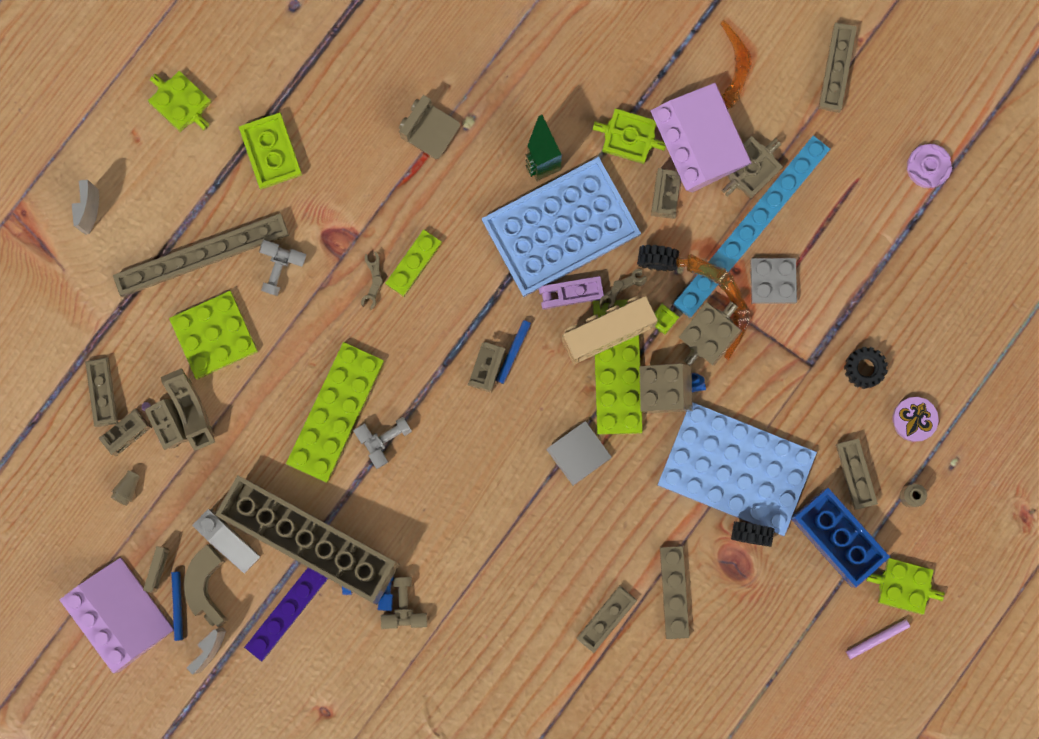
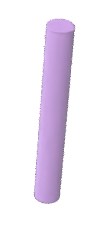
[846,619,910,660]

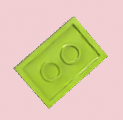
[239,112,302,190]

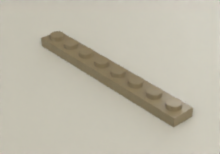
[113,213,289,297]

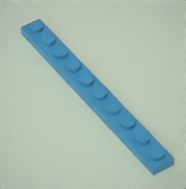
[673,135,830,318]

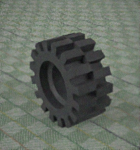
[637,245,679,271]
[844,347,888,389]
[731,521,775,547]

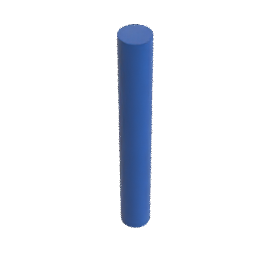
[495,320,531,384]
[171,572,183,641]

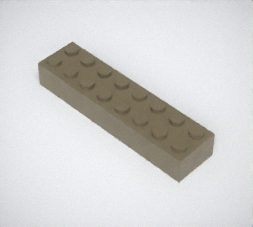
[215,475,399,604]

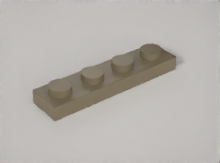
[818,22,857,113]
[660,546,689,639]

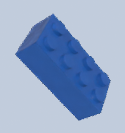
[791,488,890,588]

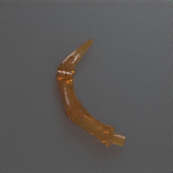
[721,20,752,109]
[677,254,751,361]

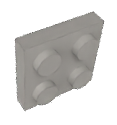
[750,258,797,304]

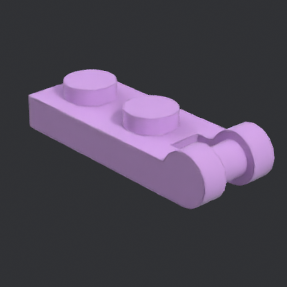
[539,276,604,310]

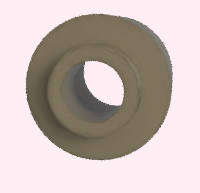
[900,484,927,508]

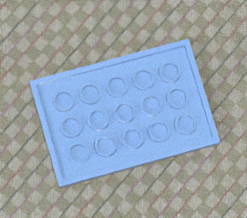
[481,157,641,297]
[657,402,817,536]

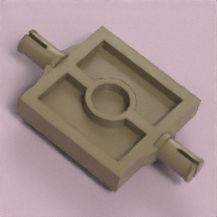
[721,136,783,199]
[679,301,743,366]

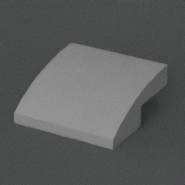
[72,180,99,235]
[546,421,612,486]
[187,627,226,675]

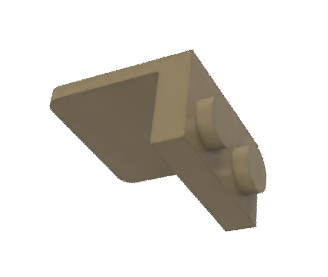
[399,95,460,159]

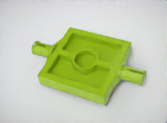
[148,71,211,132]
[592,108,666,164]
[866,558,945,615]

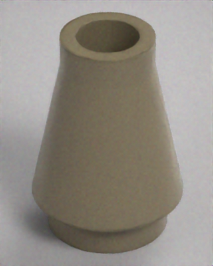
[111,470,140,506]

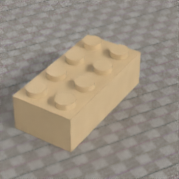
[562,296,658,365]

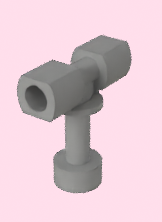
[259,240,306,296]
[353,417,412,469]

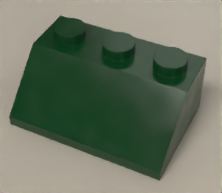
[525,115,562,181]

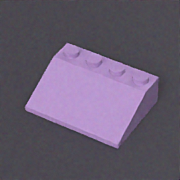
[650,83,752,193]
[60,558,174,674]

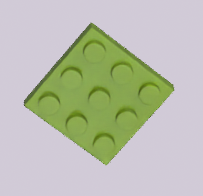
[169,291,258,380]

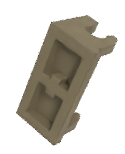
[651,168,681,219]
[468,342,505,393]
[145,399,188,450]
[99,409,151,456]

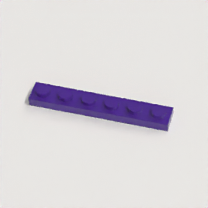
[244,567,329,662]

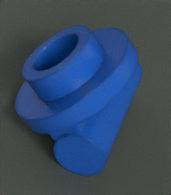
[691,373,706,392]

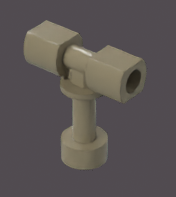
[381,577,427,629]

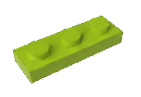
[385,229,442,297]

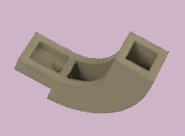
[161,368,215,451]
[184,545,228,627]

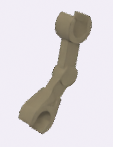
[361,252,383,310]
[600,269,646,309]

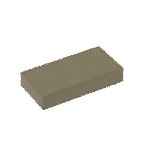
[143,546,169,593]

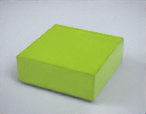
[654,304,679,335]

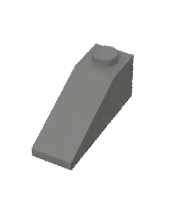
[192,509,260,573]

